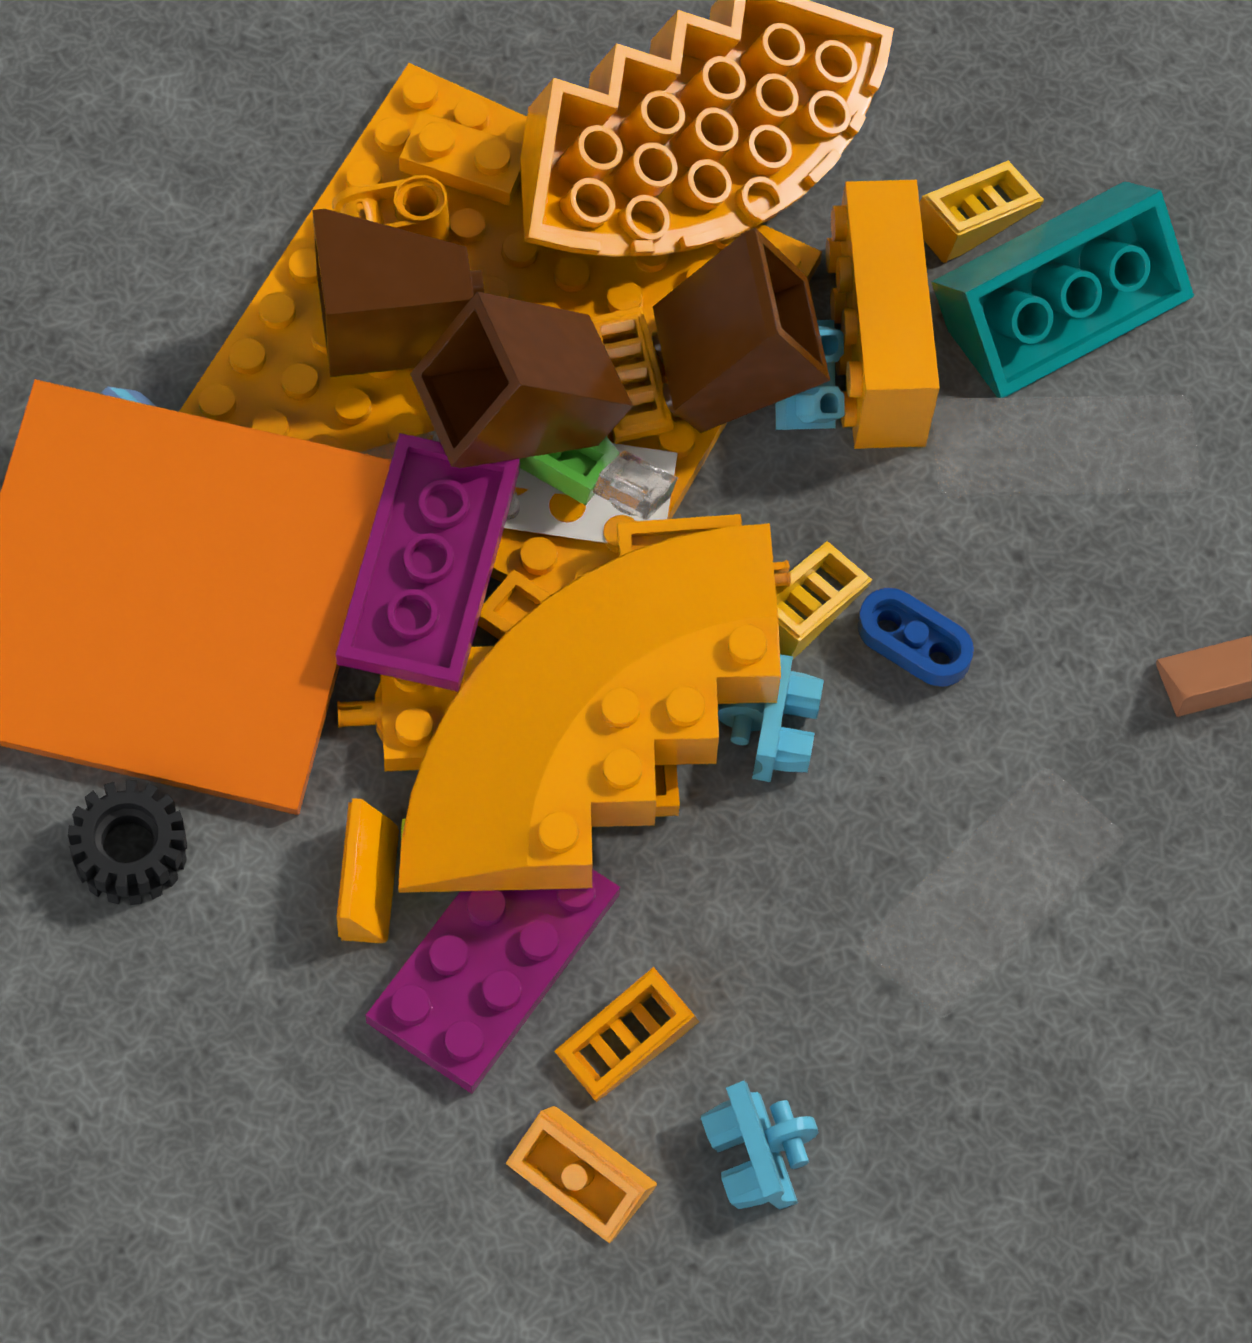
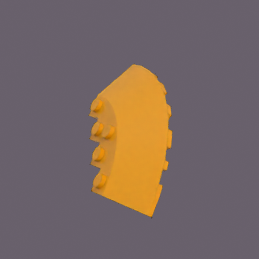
[520,0,894,257]
[398,523,781,893]

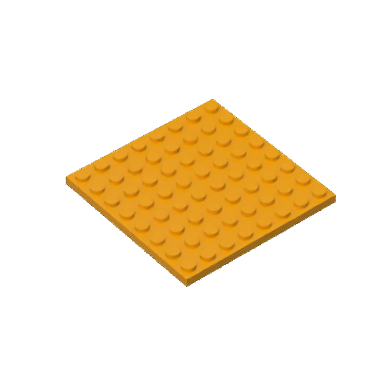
[179,63,822,595]

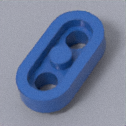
[857,588,974,687]

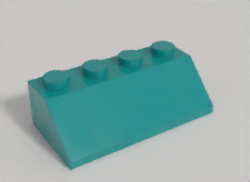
[931,181,1194,399]

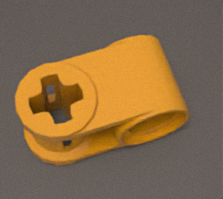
[332,175,450,241]

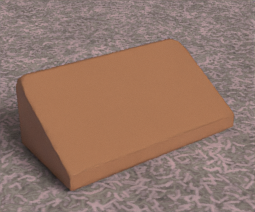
[1156,635,1252,717]

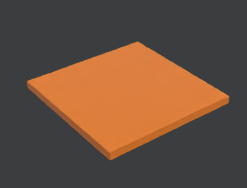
[0,379,392,815]

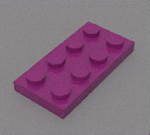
[335,433,520,692]
[365,869,620,1094]

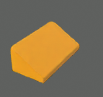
[337,798,399,943]
[505,1106,657,1243]

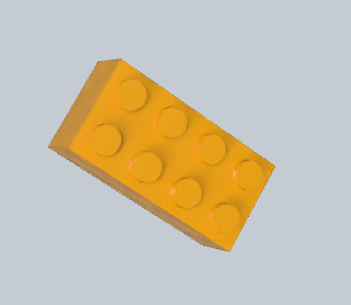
[826,180,940,449]

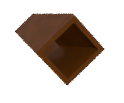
[313,208,484,377]
[652,228,830,433]
[410,291,633,468]

